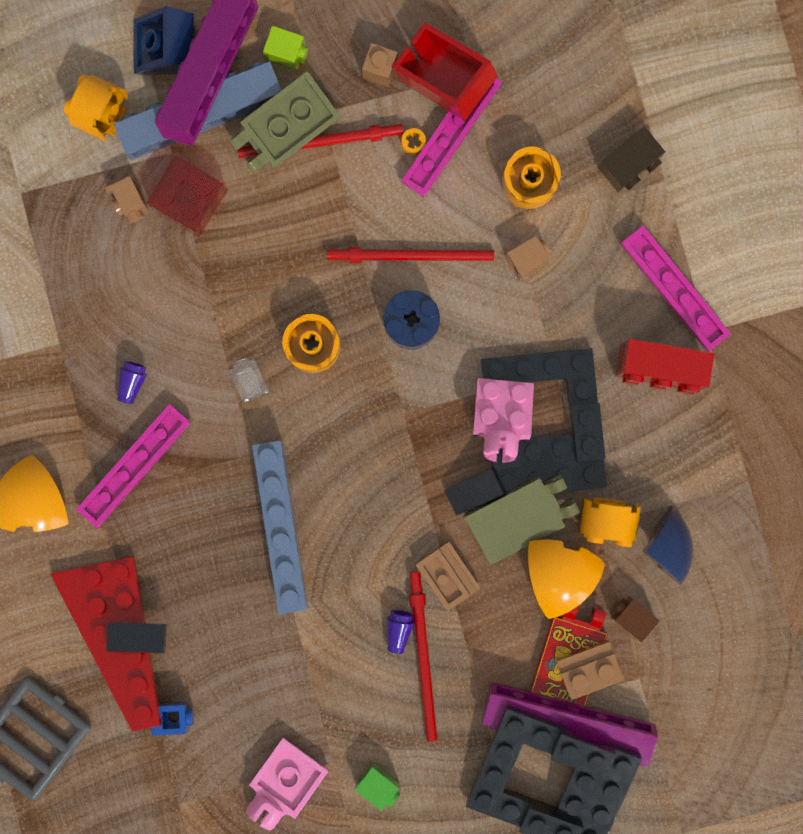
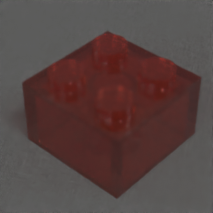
[146,155,228,237]

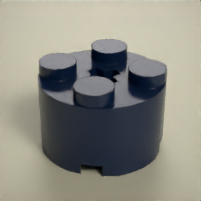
[383,290,440,350]

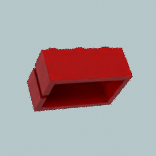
[392,22,498,121]
[615,339,715,395]

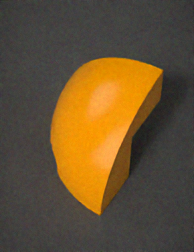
[0,455,68,532]
[528,540,605,619]

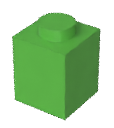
[355,762,400,811]

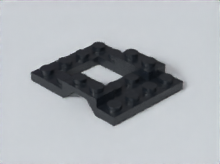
[481,348,607,498]
[466,705,642,834]

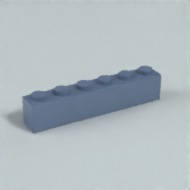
[114,62,281,161]
[252,441,309,615]

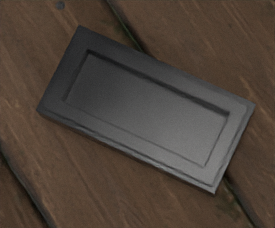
[444,467,506,516]
[106,622,167,654]

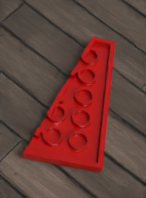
[50,557,162,732]

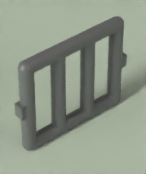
[0,677,91,801]

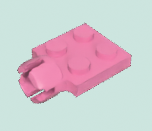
[473,378,534,463]
[246,737,329,830]

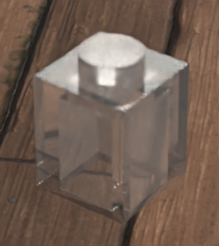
[228,357,270,403]

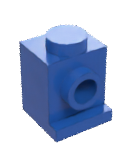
[151,702,194,736]

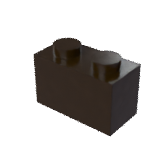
[597,126,666,193]

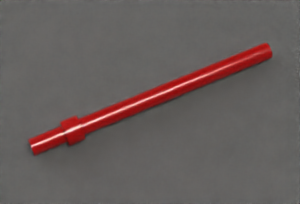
[238,124,404,158]
[327,246,494,263]
[409,571,438,742]

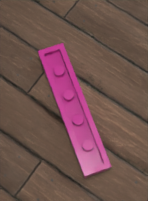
[401,78,502,198]
[620,225,731,352]
[76,404,192,528]

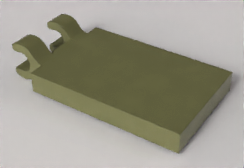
[229,71,341,173]
[464,474,580,565]

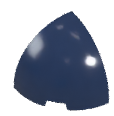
[642,506,693,585]

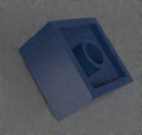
[134,6,195,75]

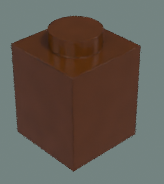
[612,597,660,642]

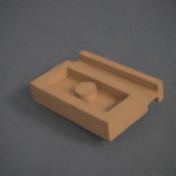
[415,541,481,611]
[556,640,624,700]

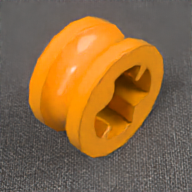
[401,128,426,156]

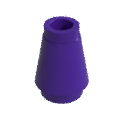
[117,361,147,404]
[387,610,415,654]

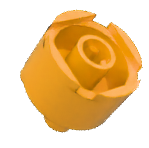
[64,74,128,141]
[502,146,561,209]
[282,314,341,373]
[580,498,641,547]

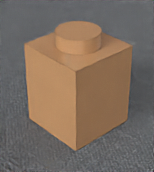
[362,43,398,88]
[505,236,551,280]

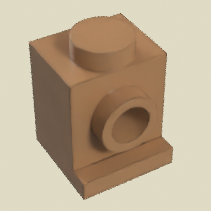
[105,176,149,223]

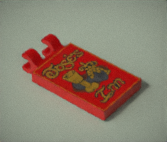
[530,605,608,706]

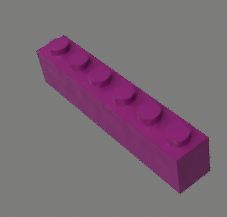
[155,0,259,146]
[482,682,658,767]

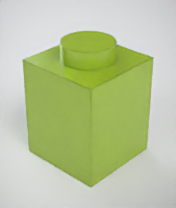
[263,26,308,71]

